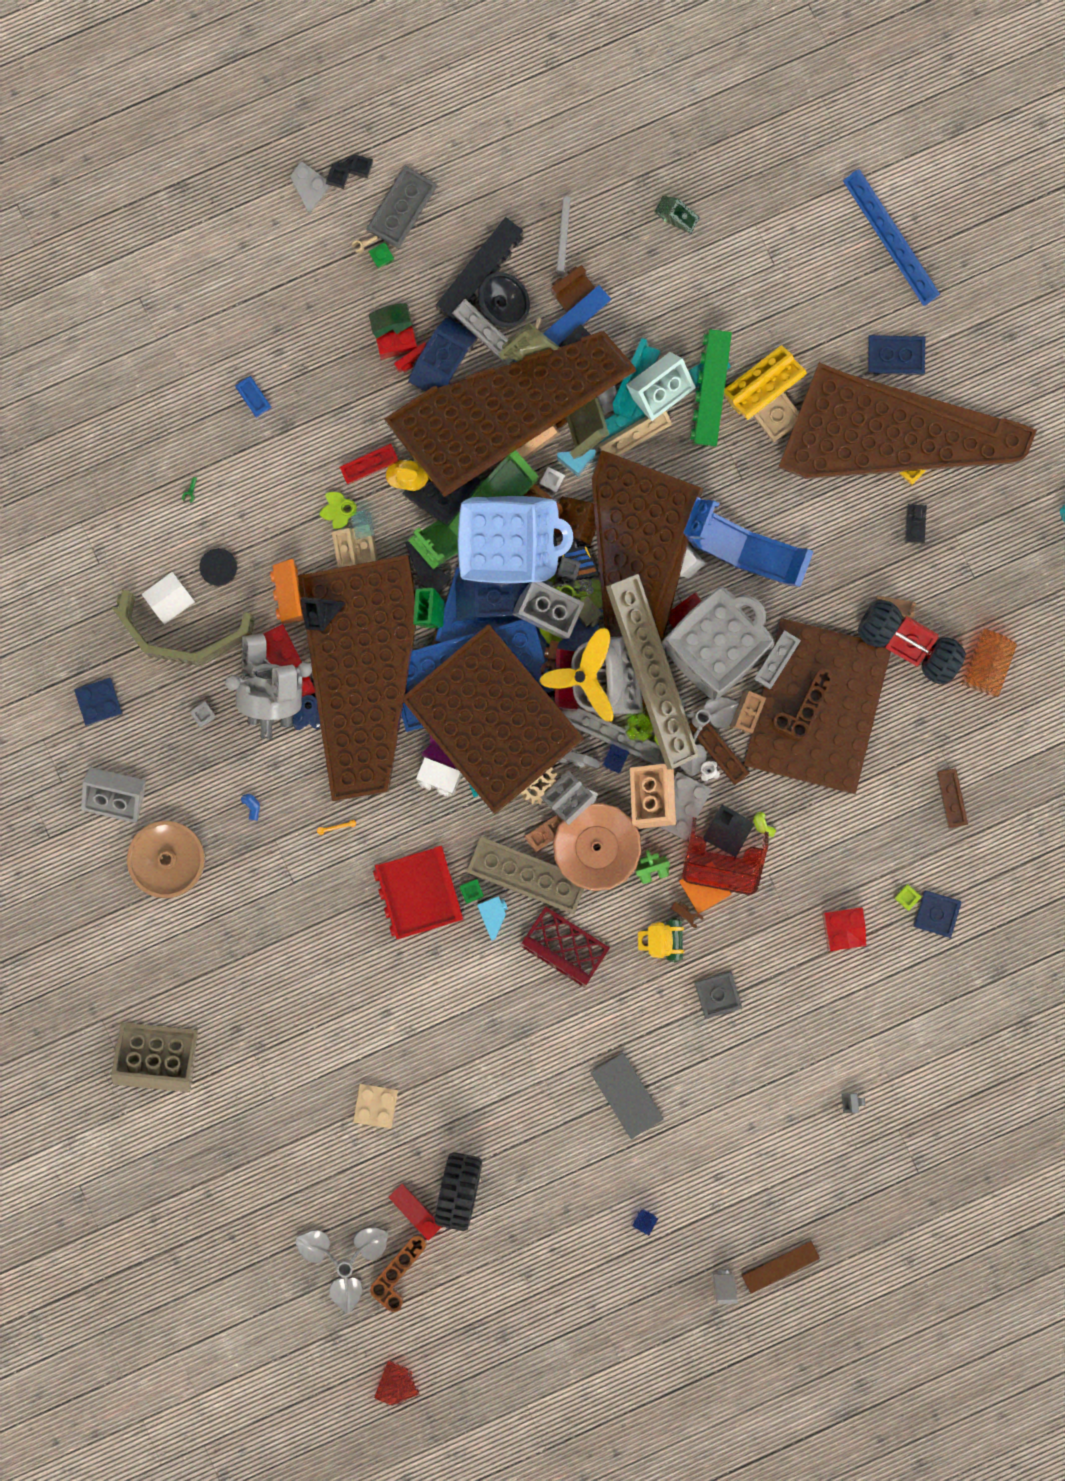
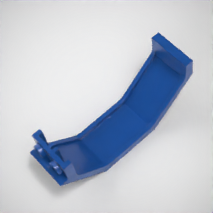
[683,497,814,587]

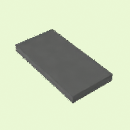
[366,166,438,249]
[590,1053,664,1139]

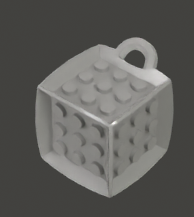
[662,587,774,701]

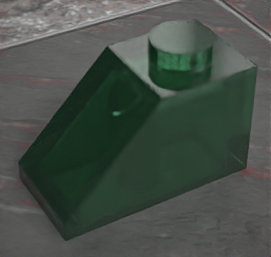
[654,196,700,234]

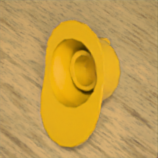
[386,460,428,491]

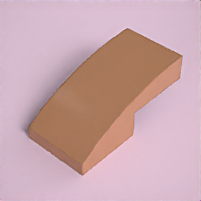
[525,815,562,853]

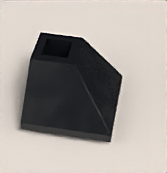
[702,804,754,858]

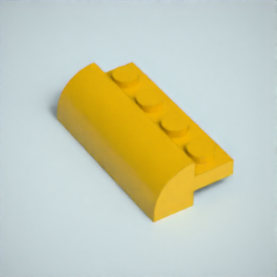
[724,345,807,420]

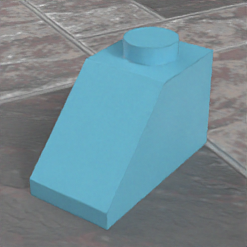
[477,896,508,941]

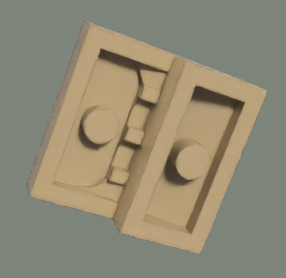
[332,525,378,568]

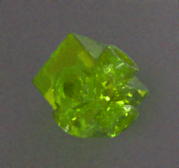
[624,714,654,742]

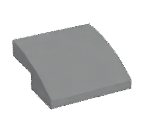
[541,771,596,825]

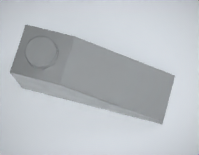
[713,1269,738,1304]

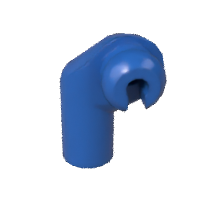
[241,793,260,821]

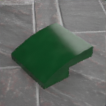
[369,303,413,339]

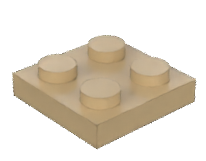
[753,392,799,443]
[353,1084,398,1129]

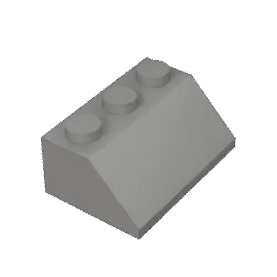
[512,582,584,639]
[81,767,146,823]

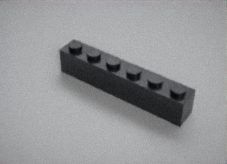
[436,217,524,322]

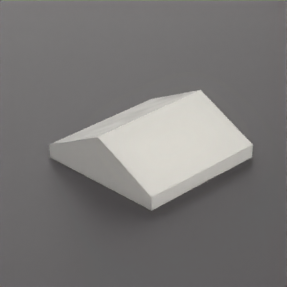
[142,572,195,625]

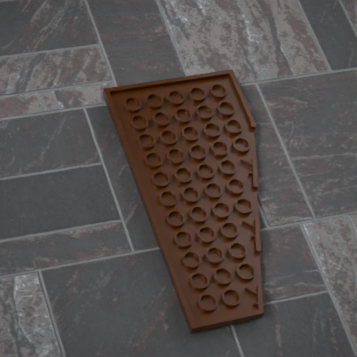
[384,331,636,497]
[298,555,416,801]

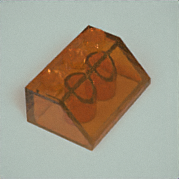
[962,628,1017,698]

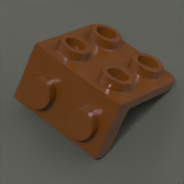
[551,265,595,313]

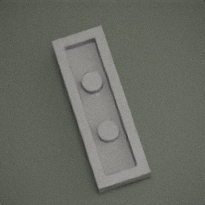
[754,630,801,690]

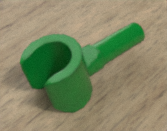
[182,477,197,503]

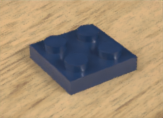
[74,678,123,726]

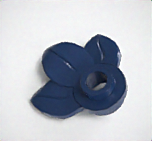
[293,695,320,730]

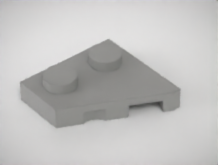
[290,161,331,213]
[558,752,600,769]

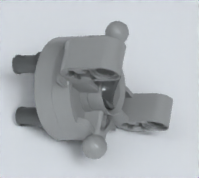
[225,633,312,740]

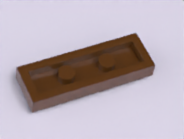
[936,768,968,829]

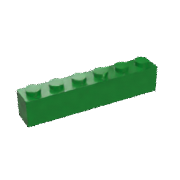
[690,329,732,447]

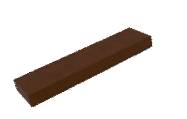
[689,722,750,786]
[742,1240,820,1294]

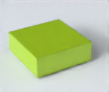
[894,884,922,911]

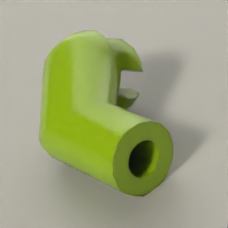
[753,812,776,838]

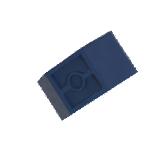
[408,317,478,391]
[455,580,530,621]

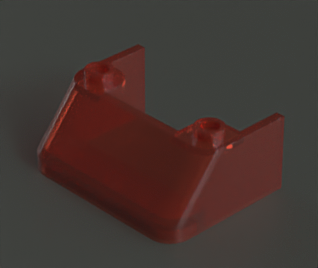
[682,817,769,895]

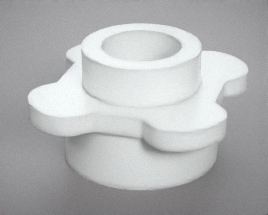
[700,761,720,781]

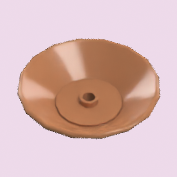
[553,803,641,891]

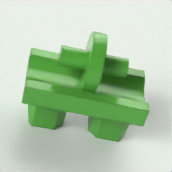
[634,850,670,884]

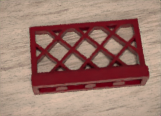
[520,906,610,988]

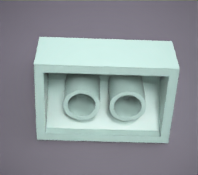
[626,352,695,421]

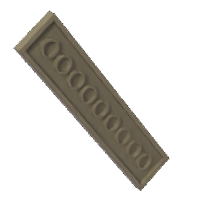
[606,574,699,770]

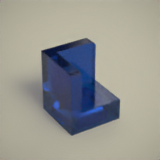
[602,744,629,774]

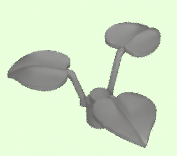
[679,696,739,776]
[296,1228,388,1314]

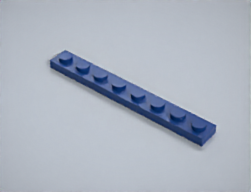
[843,169,940,306]

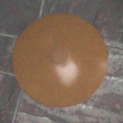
[127,821,205,898]

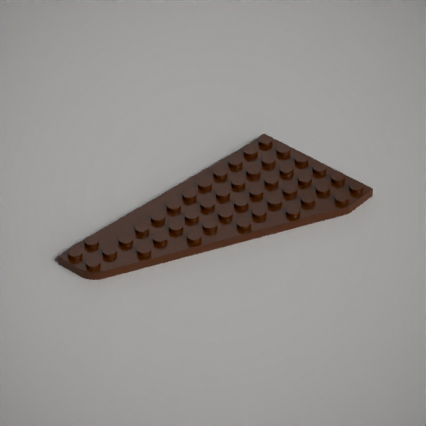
[778,362,1037,479]
[592,450,704,712]

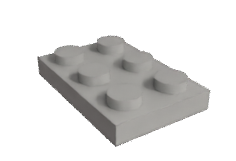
[660,772,712,841]

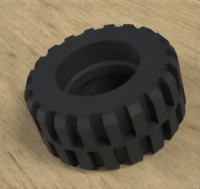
[435,1152,482,1231]

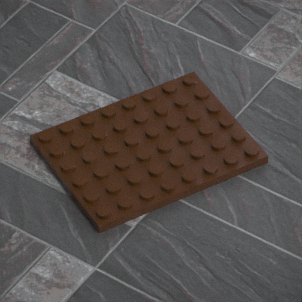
[744,618,891,795]
[403,624,584,814]

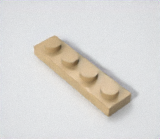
[598,411,672,456]

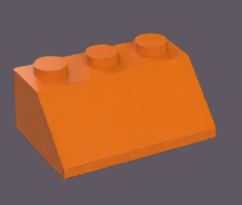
[270,559,304,624]

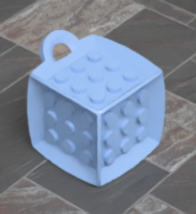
[458,496,573,583]

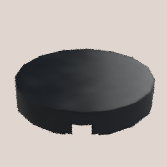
[199,548,238,587]

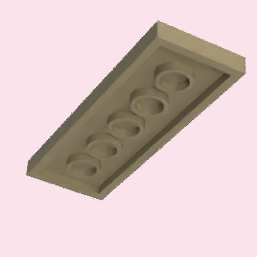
[467,837,584,914]

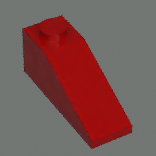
[388,1183,442,1241]

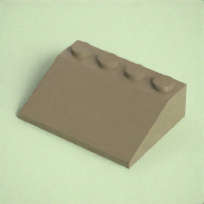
[111,1022,198,1092]

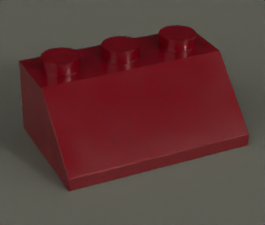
[554,649,581,712]

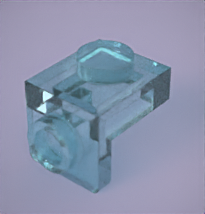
[351,510,375,540]

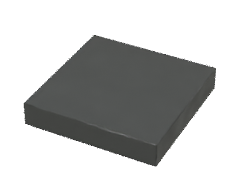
[694,971,742,1019]

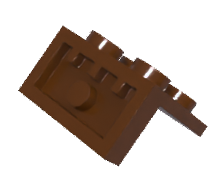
[553,496,596,546]

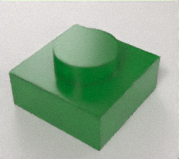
[368,242,394,269]
[459,879,484,904]

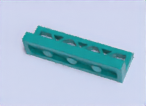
[613,338,661,419]

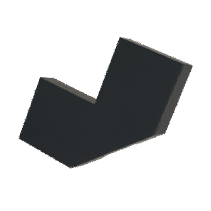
[326,154,373,189]

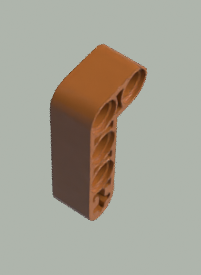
[370,1234,427,1312]

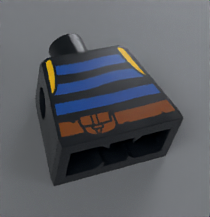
[561,538,598,584]

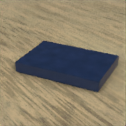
[868,335,926,375]

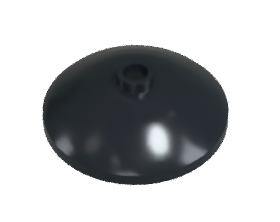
[478,272,530,328]

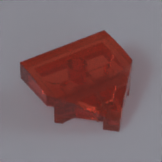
[374,1361,420,1406]

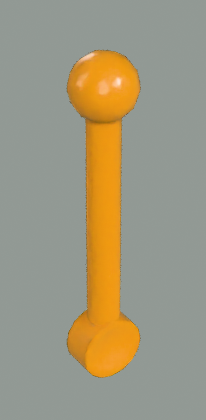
[317,820,356,835]

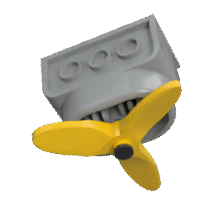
[540,628,643,722]

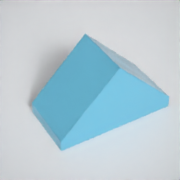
[557,449,595,477]

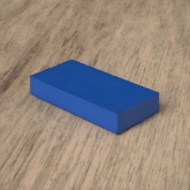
[235,376,272,418]

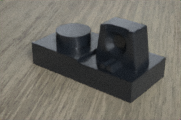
[905,504,927,544]

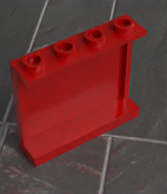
[373,845,464,940]

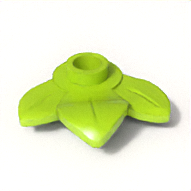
[319,492,357,529]

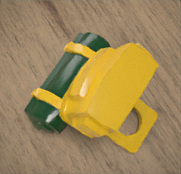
[638,918,684,963]

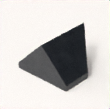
[301,597,346,631]

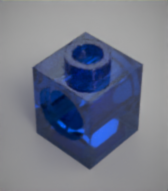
[631,1207,658,1236]

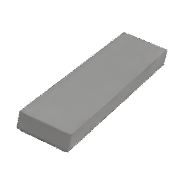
[557,196,571,276]
[452,299,513,365]

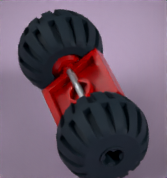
[858,600,966,684]

